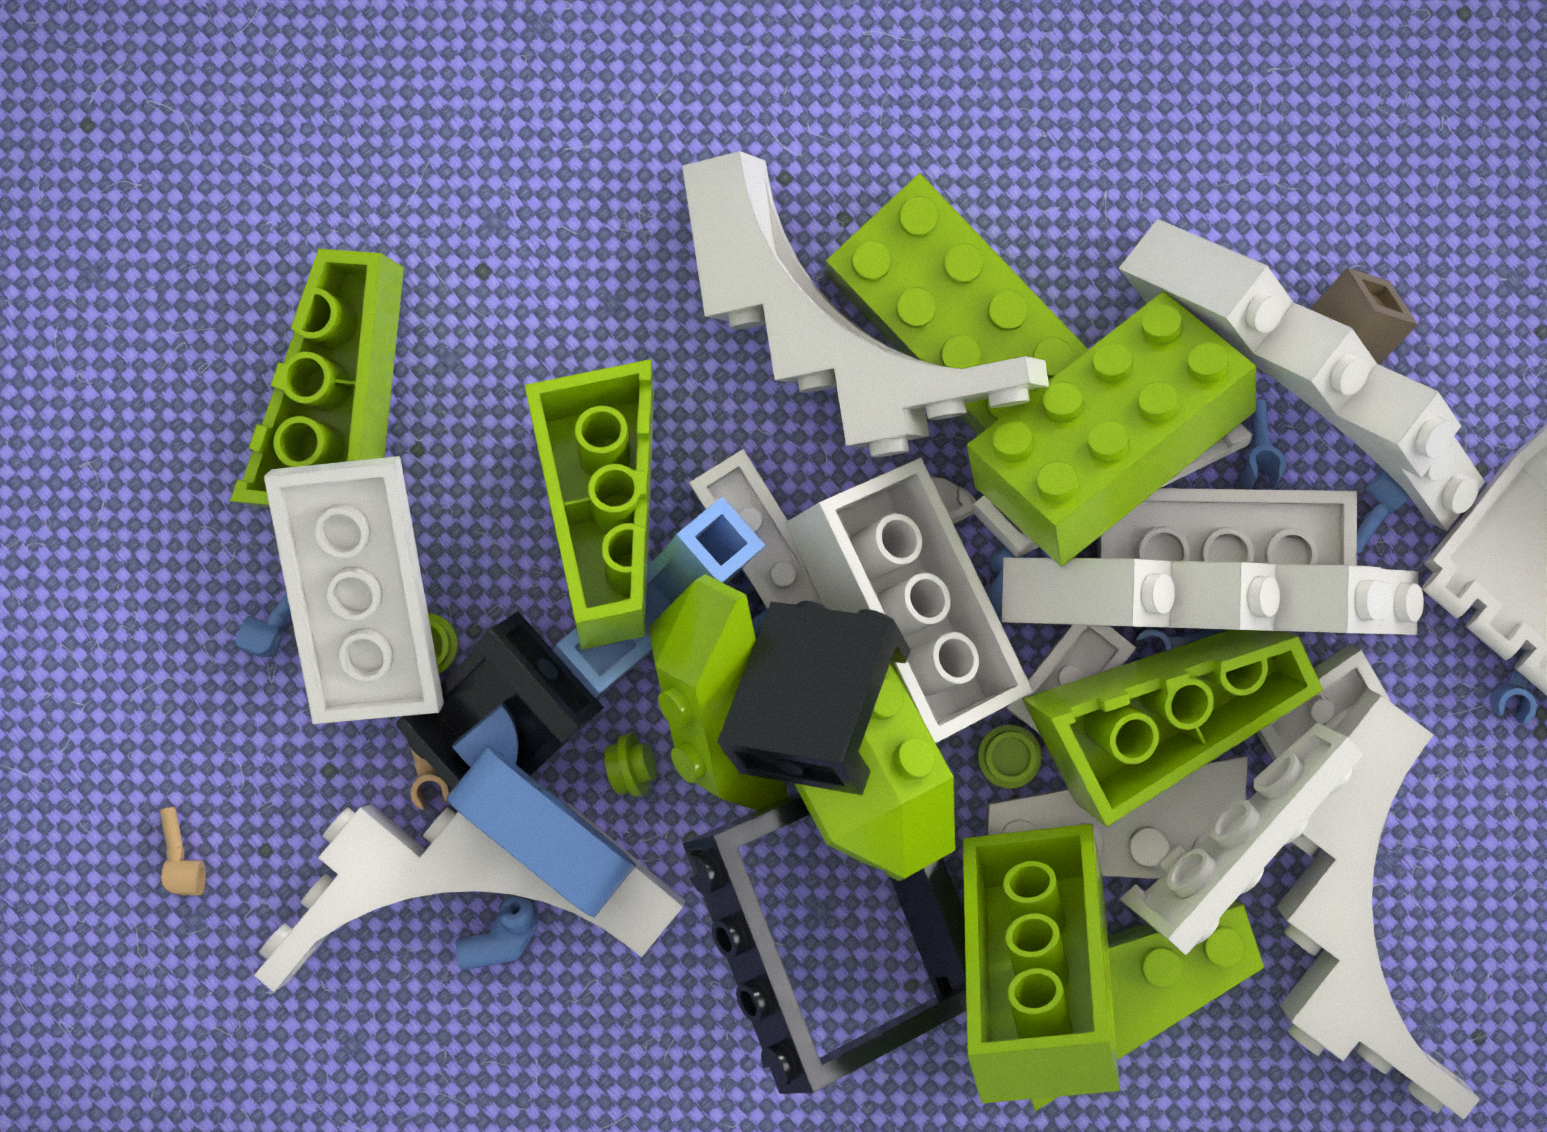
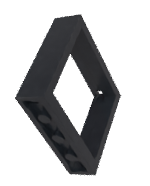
[682,792,967,1094]

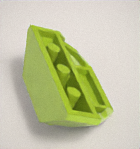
[649,574,788,811]
[794,662,955,881]

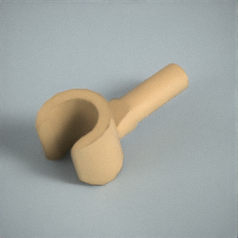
[410,747,451,810]
[160,807,206,895]

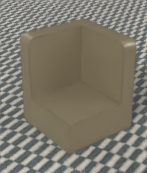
[1310,268,1418,365]

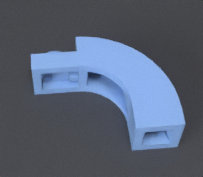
[553,497,766,698]

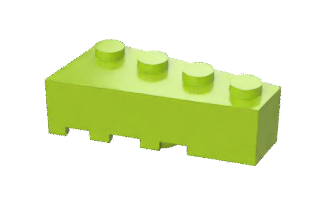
[230,248,404,508]
[524,359,654,650]
[1022,629,1323,827]
[1028,901,1264,1112]

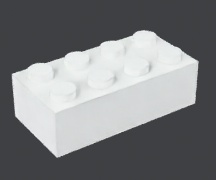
[785,458,1034,743]

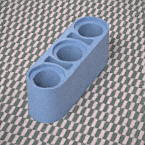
[447,746,636,917]

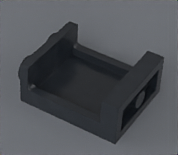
[717,601,911,795]
[396,611,604,791]

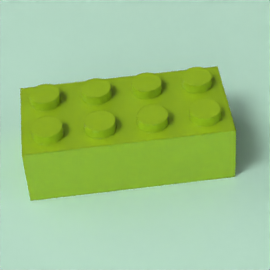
[824,173,1088,436]
[967,291,1256,567]
[963,823,1120,1104]

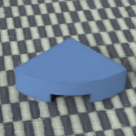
[453,702,518,767]

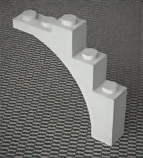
[682,151,1049,457]
[1119,219,1485,531]
[1002,558,1424,635]
[1276,688,1480,1119]
[254,803,686,992]

